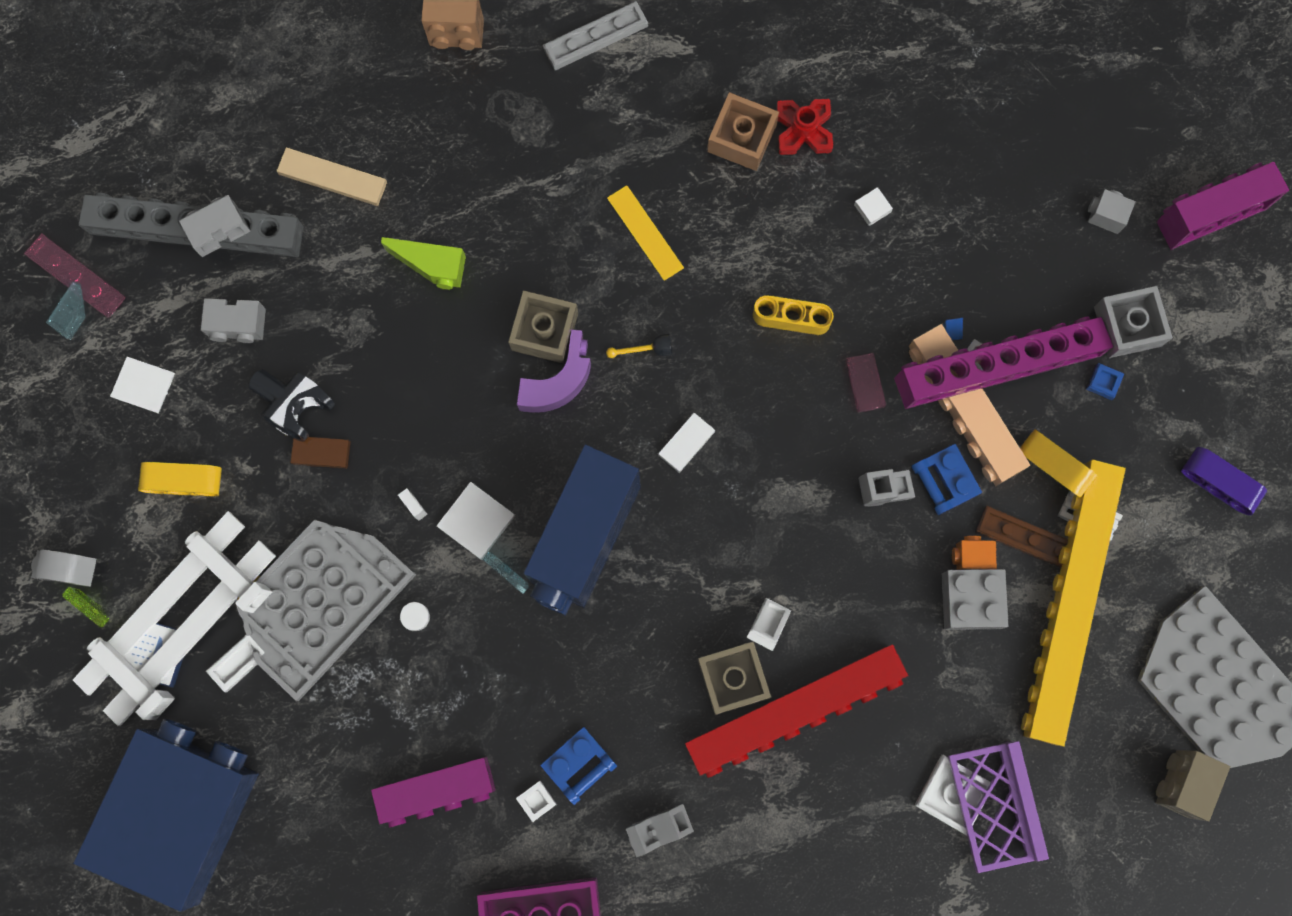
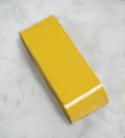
[753,296,833,335]
[1020,429,1098,498]
[138,462,222,496]

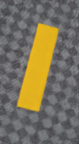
[607,185,684,281]

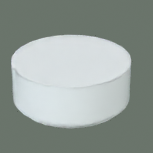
[400,602,430,631]

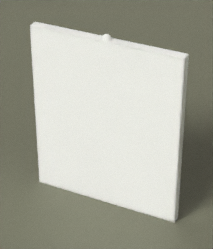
[110,357,175,414]

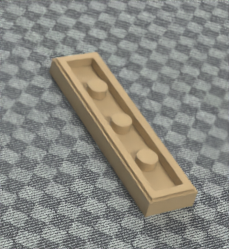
[277,147,387,206]

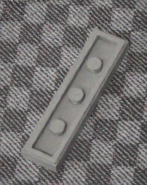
[543,1,648,70]

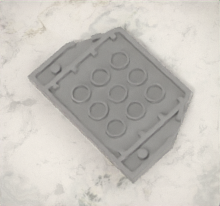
[236,520,416,701]
[1138,586,1292,768]

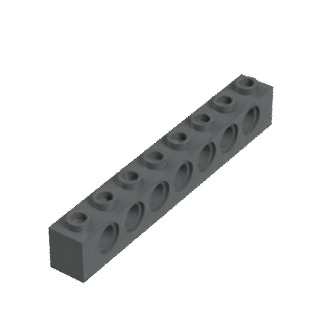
[79,193,304,257]

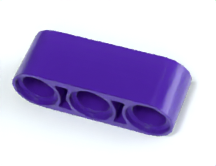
[1181,447,1267,516]

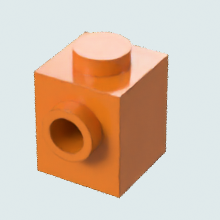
[952,536,997,570]

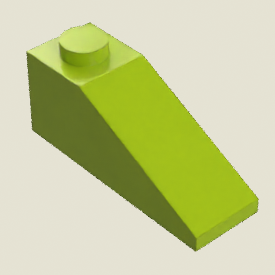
[381,237,466,290]

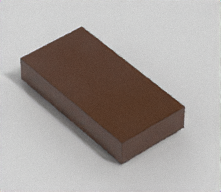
[291,437,350,469]

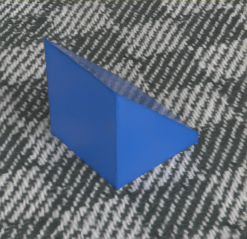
[943,318,963,341]

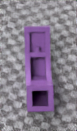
[517,330,591,412]

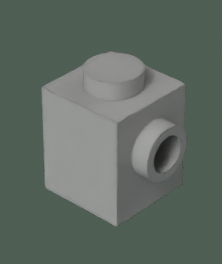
[1088,189,1136,234]

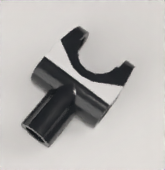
[248,369,335,442]

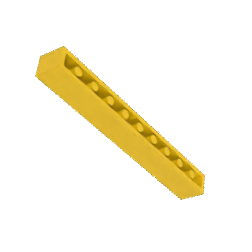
[1021,460,1126,746]

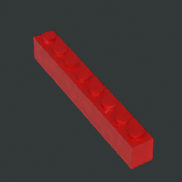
[685,644,908,778]

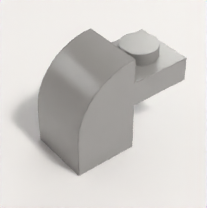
[858,469,915,506]
[31,550,97,587]
[626,804,694,857]

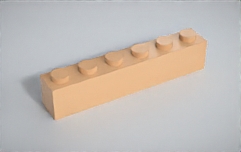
[909,324,1030,486]

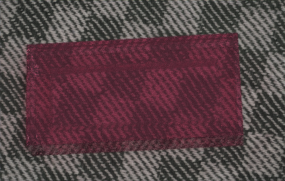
[846,353,886,413]

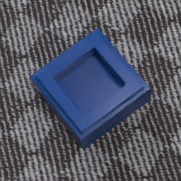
[1086,363,1124,400]

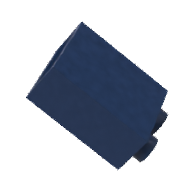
[524,445,641,616]
[73,718,259,912]

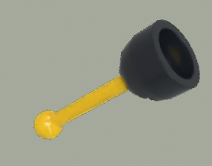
[606,334,672,358]

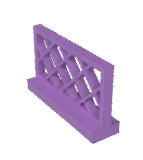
[948,741,1049,873]

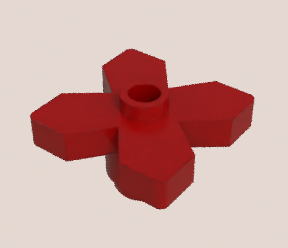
[776,99,833,155]

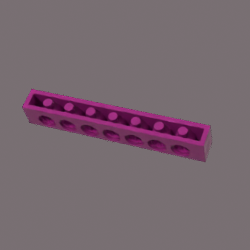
[894,316,1114,409]

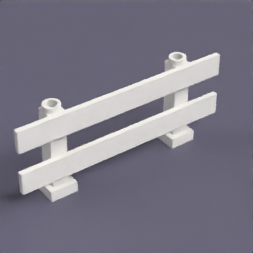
[73,511,276,726]

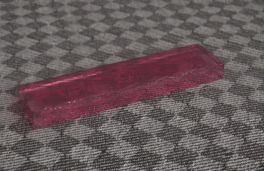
[24,233,126,318]

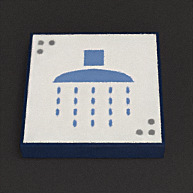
[124,623,184,688]

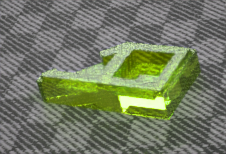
[62,587,109,627]

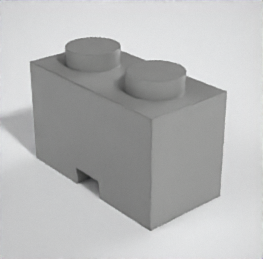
[179,195,251,257]
[201,299,266,343]

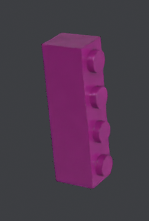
[371,757,496,828]

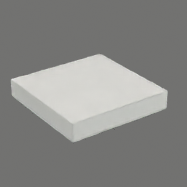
[437,482,515,560]
[915,755,991,835]

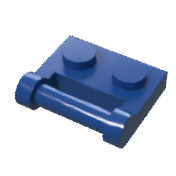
[911,444,982,515]
[540,727,617,805]

